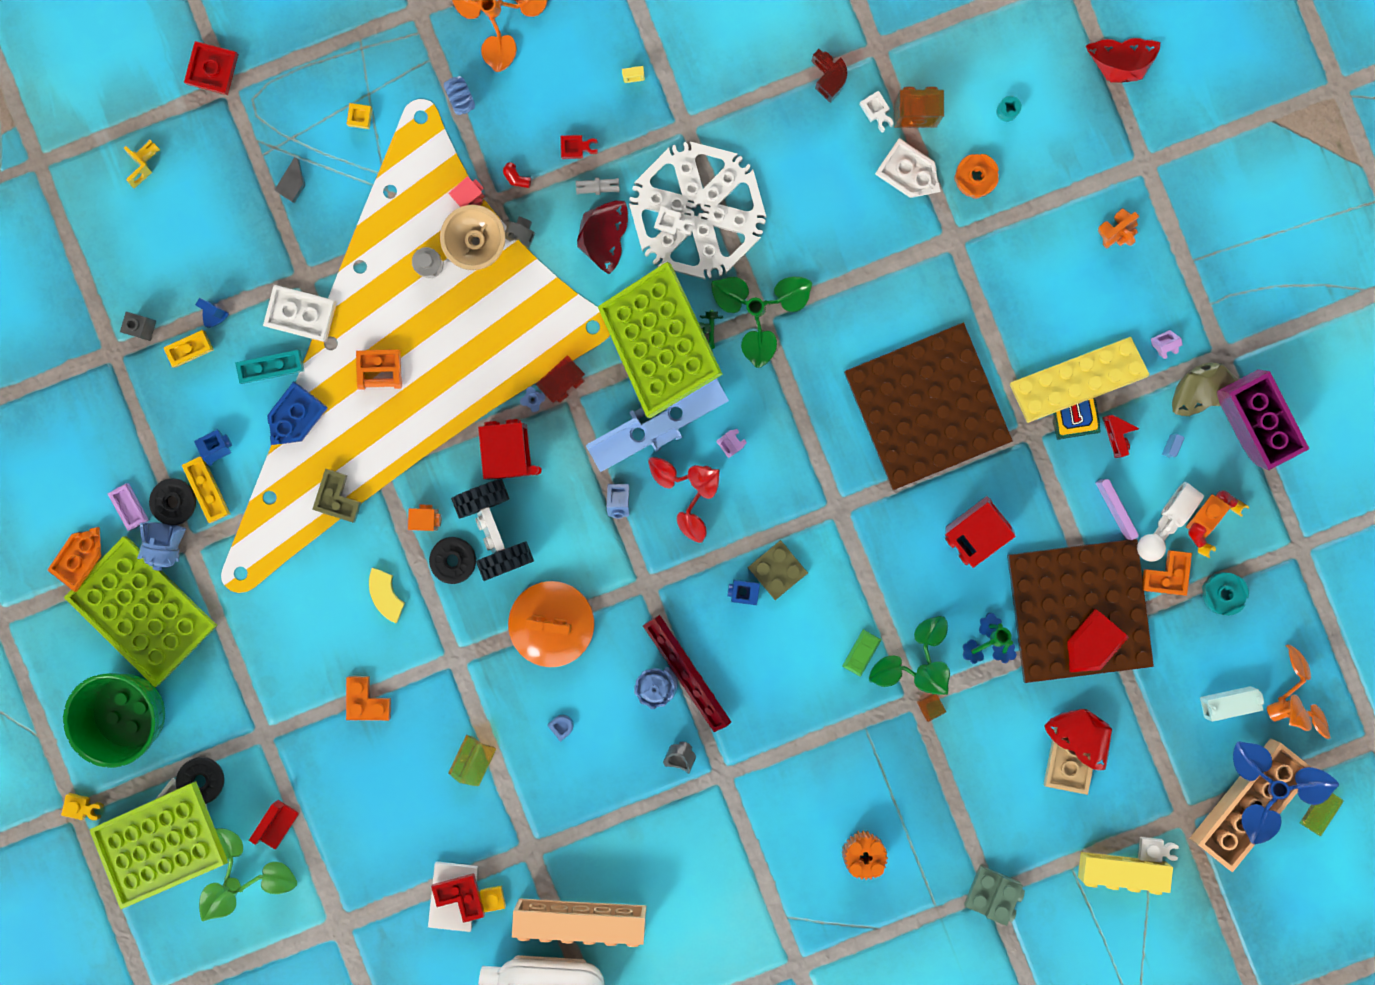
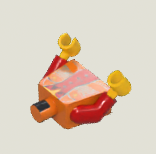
[1186,490,1249,558]

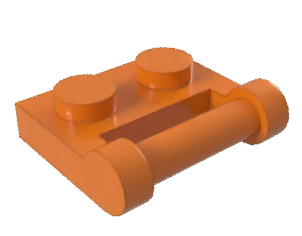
[356,349,402,390]

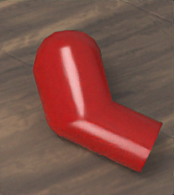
[503,162,531,188]

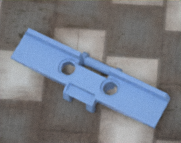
[586,378,729,472]

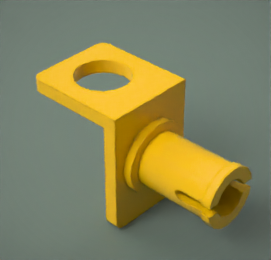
[124,139,160,189]

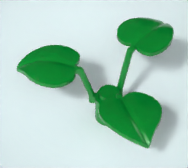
[711,277,812,368]
[869,616,950,695]

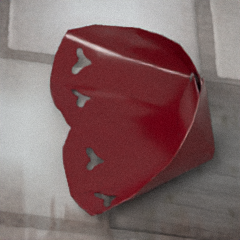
[577,200,628,274]

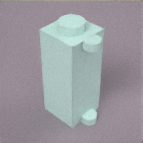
[1200,686,1264,722]

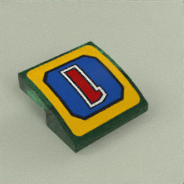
[1052,397,1101,440]

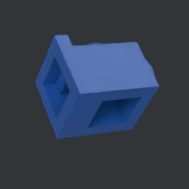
[194,429,232,466]
[727,580,760,605]

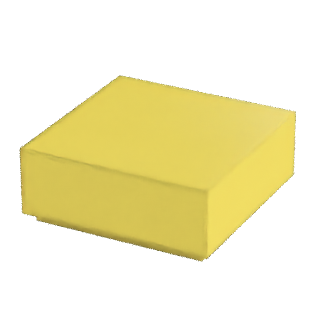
[622,66,645,83]

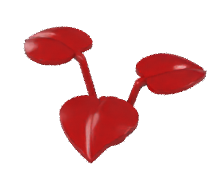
[648,457,719,543]

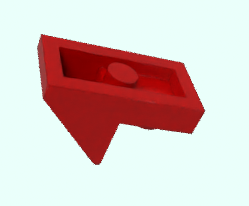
[1102,415,1139,458]

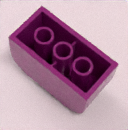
[1217,369,1310,470]

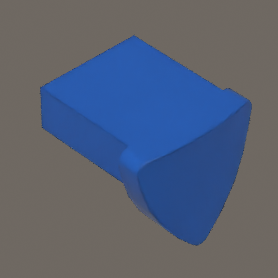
[195,298,229,328]

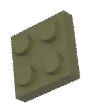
[748,540,808,600]

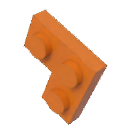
[1143,550,1192,596]
[346,676,391,721]

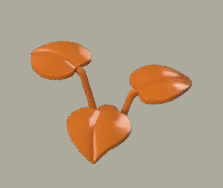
[452,0,548,72]
[1267,645,1331,739]

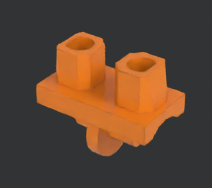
[1098,209,1139,249]

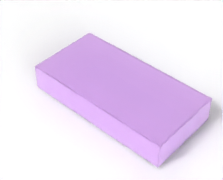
[108,483,149,531]

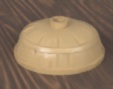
[440,205,505,270]

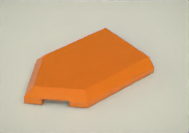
[47,527,101,592]

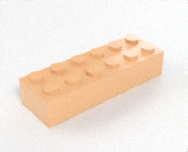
[1189,738,1312,872]
[512,899,646,947]

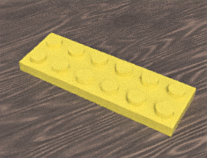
[1010,337,1150,423]

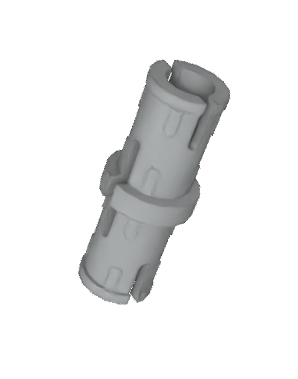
[576,178,620,195]

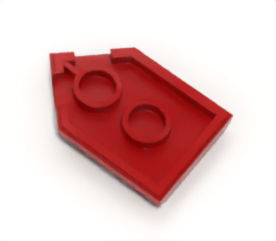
[1067,609,1129,672]

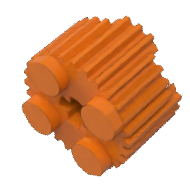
[842,830,888,880]

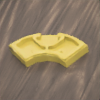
[369,568,405,623]

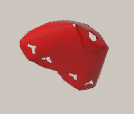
[1085,38,1160,83]
[1044,709,1112,770]

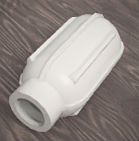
[478,955,605,985]

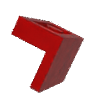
[248,800,299,849]

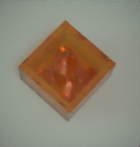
[894,87,944,128]

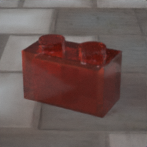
[536,355,586,404]

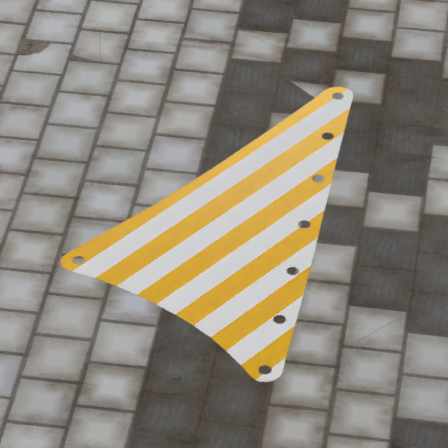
[221,99,610,593]

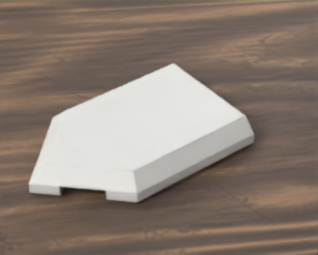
[875,138,941,198]

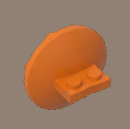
[508,581,594,667]

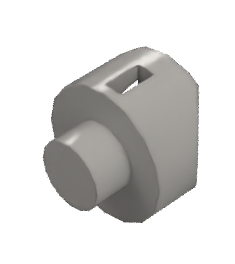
[412,247,443,278]

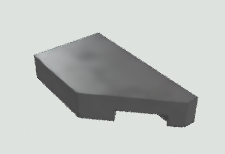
[274,157,305,203]

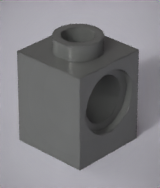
[120,312,156,341]

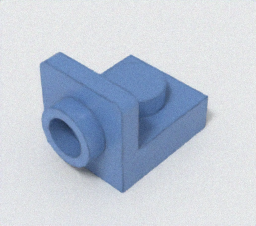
[607,484,629,519]

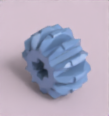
[444,76,475,115]

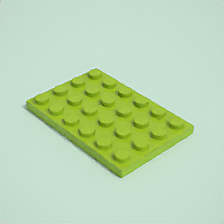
[598,262,723,418]
[64,536,218,687]
[89,782,229,910]

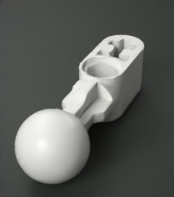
[1137,482,1204,562]

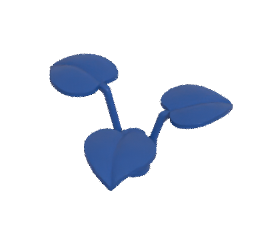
[1233,741,1339,844]

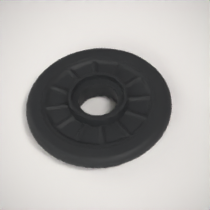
[149,478,196,525]
[429,537,476,584]
[176,757,224,804]

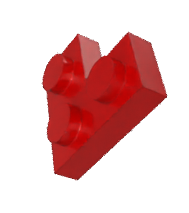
[431,873,485,923]

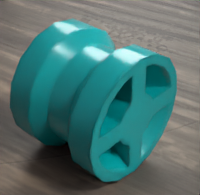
[996,96,1022,122]

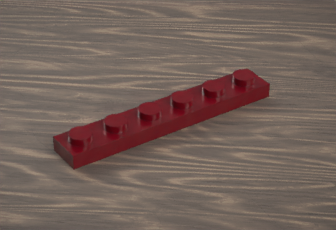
[643,615,731,732]

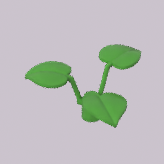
[199,828,297,921]

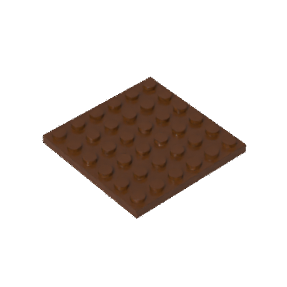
[844,322,1013,490]
[1007,539,1154,683]

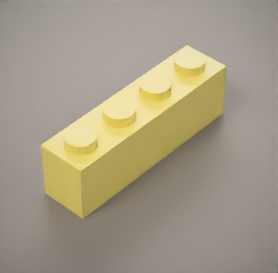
[1078,852,1173,895]

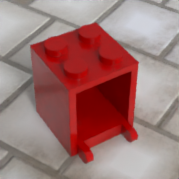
[478,419,542,480]
[945,496,1016,568]

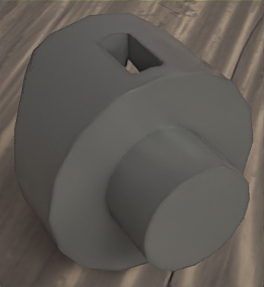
[505,216,536,248]
[663,742,696,774]

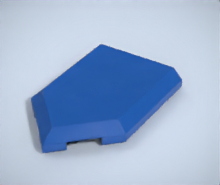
[267,381,328,445]

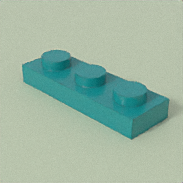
[235,350,304,384]

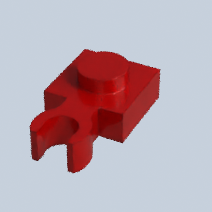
[561,135,598,159]

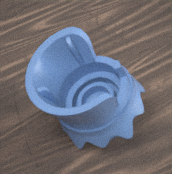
[137,522,186,571]
[634,667,678,709]

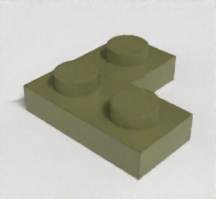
[312,469,362,523]

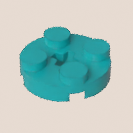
[1202,572,1249,616]

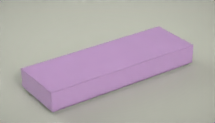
[1096,479,1139,540]

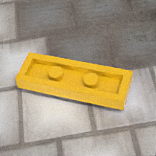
[182,456,230,523]

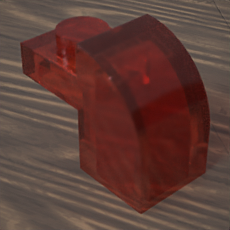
[811,49,847,103]

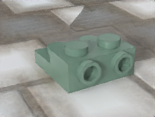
[964,865,1025,926]

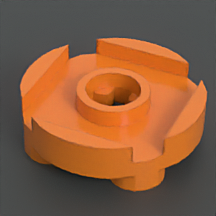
[954,154,999,199]

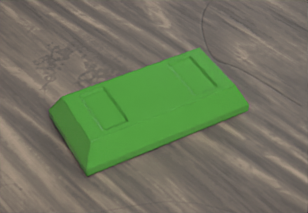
[842,629,881,677]

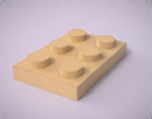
[1043,727,1093,795]

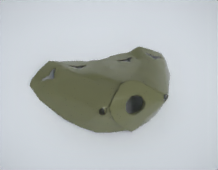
[1172,362,1237,416]

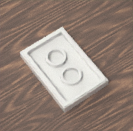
[263,285,337,342]
[428,862,478,932]

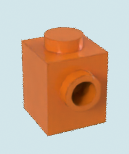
[408,504,442,531]

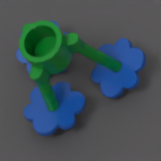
[962,613,1017,664]

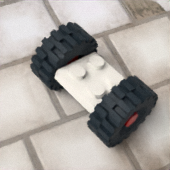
[451,479,534,581]

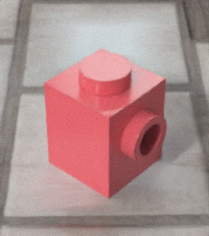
[448,176,485,207]

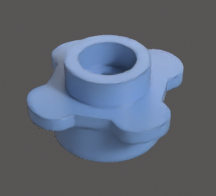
[520,387,545,412]

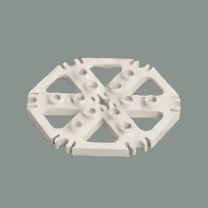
[629,141,766,280]

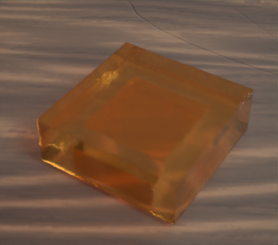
[917,694,946,722]

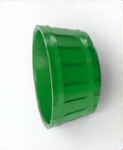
[63,673,165,768]

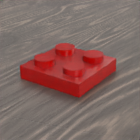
[184,41,239,96]

